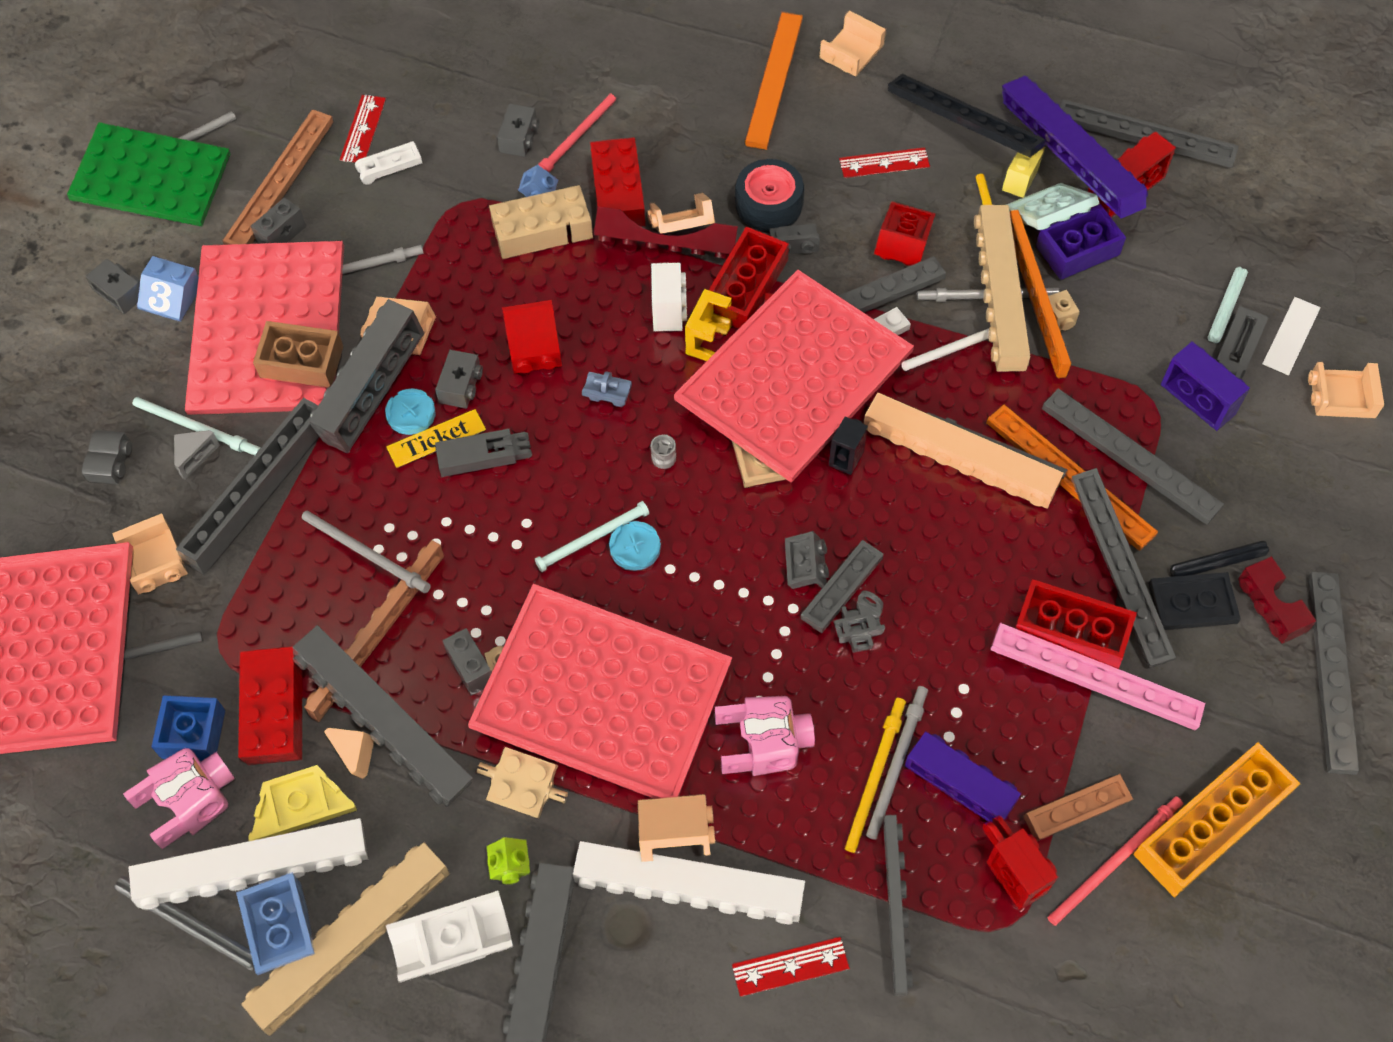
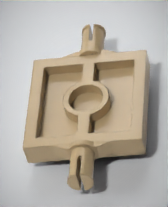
[477,747,568,818]

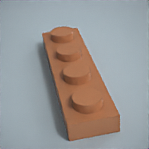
[1023,774,1133,841]

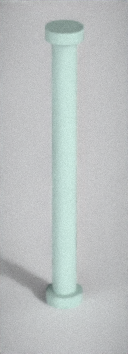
[535,501,649,572]

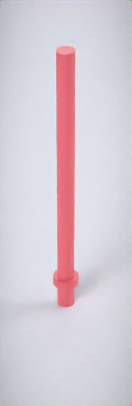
[1047,796,1183,926]

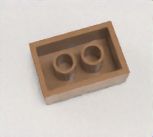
[253,321,344,388]

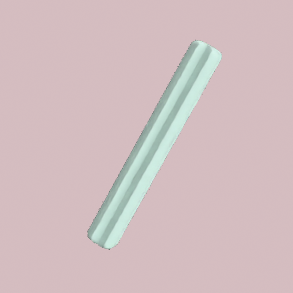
[1207,267,1248,344]

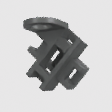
[834,591,885,653]

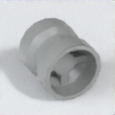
[651,434,676,469]

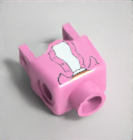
[715,696,815,776]
[123,748,235,849]

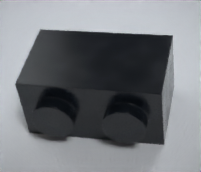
[829,416,868,475]

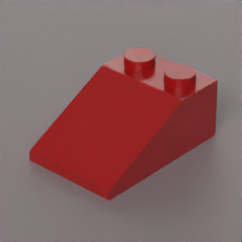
[874,202,936,266]
[502,300,562,374]

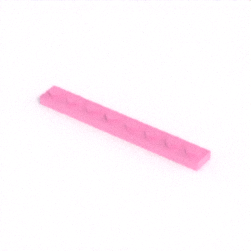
[990,623,1205,730]

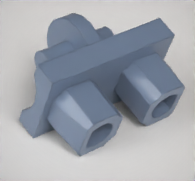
[582,371,632,407]

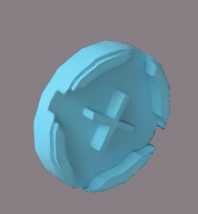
[385,388,436,435]
[609,521,661,571]

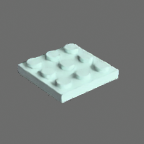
[1007,183,1099,230]

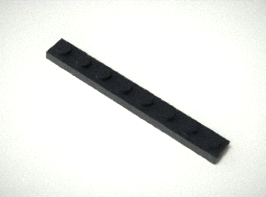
[888,74,1045,158]

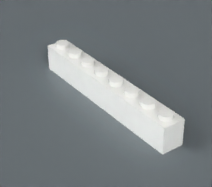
[129,818,368,909]
[573,841,805,924]

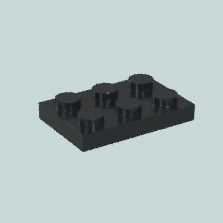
[1149,572,1241,630]

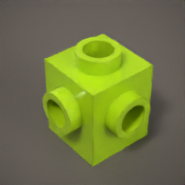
[487,837,530,884]

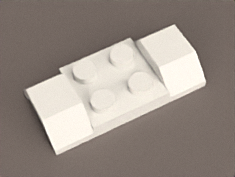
[386,891,513,982]

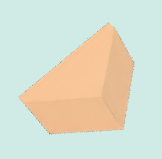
[324,728,374,779]

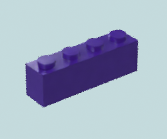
[905,731,1021,823]

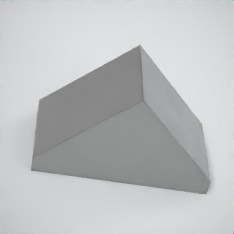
[174,430,220,480]

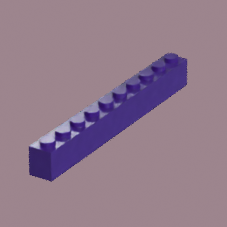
[1002,75,1148,219]

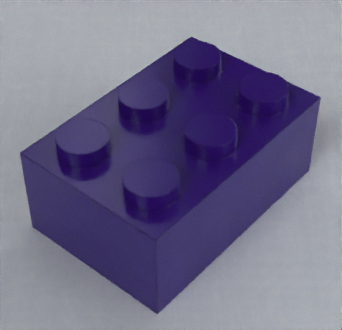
[1036,204,1126,280]
[1161,342,1250,431]

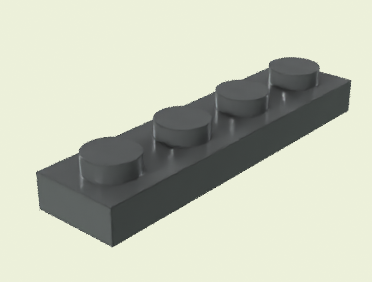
[801,540,884,633]

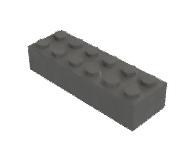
[309,299,424,454]

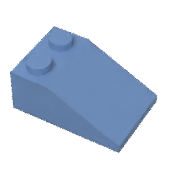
[236,872,315,975]

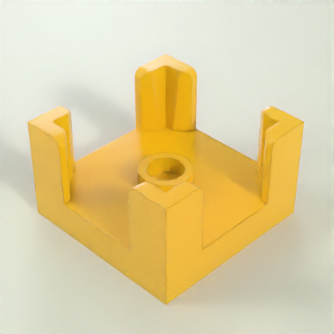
[685,289,732,361]

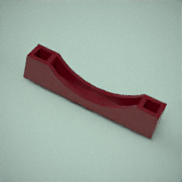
[594,206,738,258]

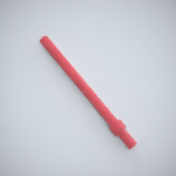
[538,94,616,172]

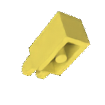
[1002,147,1045,198]

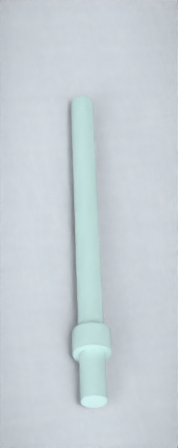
[133,397,261,455]

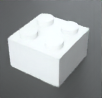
[651,263,687,331]

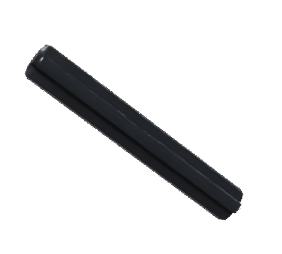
[1170,541,1269,577]

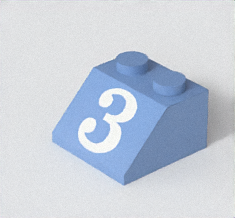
[137,256,199,322]

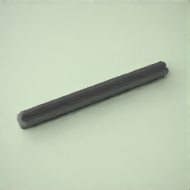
[114,876,254,970]

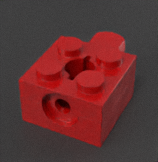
[983,815,1058,910]

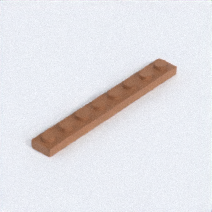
[223,109,333,245]
[305,540,444,722]

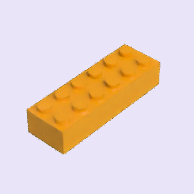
[1133,742,1301,898]

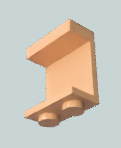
[820,11,886,76]

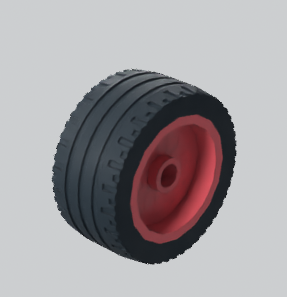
[735,159,804,232]

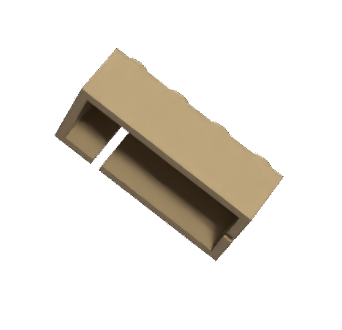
[489,185,593,259]

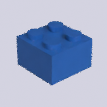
[152,696,225,761]

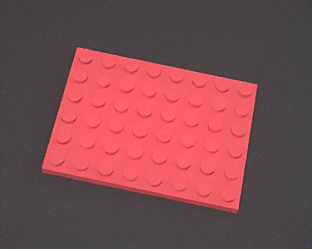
[185,241,344,415]
[674,270,914,483]
[0,542,133,754]
[468,584,732,799]

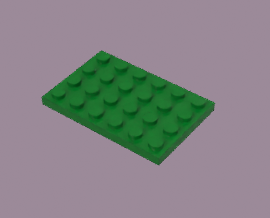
[67,122,230,227]

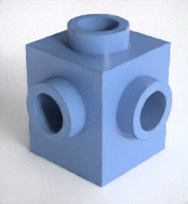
[518,165,558,197]

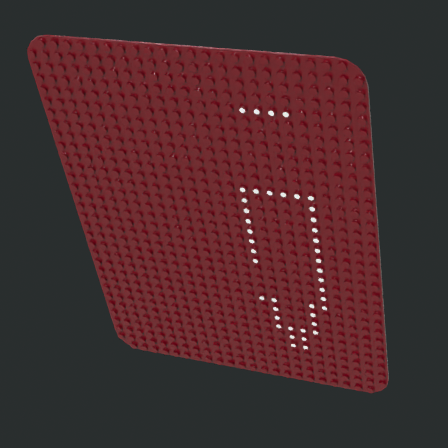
[217,198,1161,933]

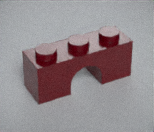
[1238,556,1316,644]

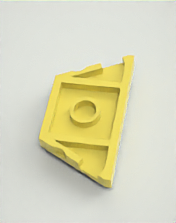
[248,765,357,841]

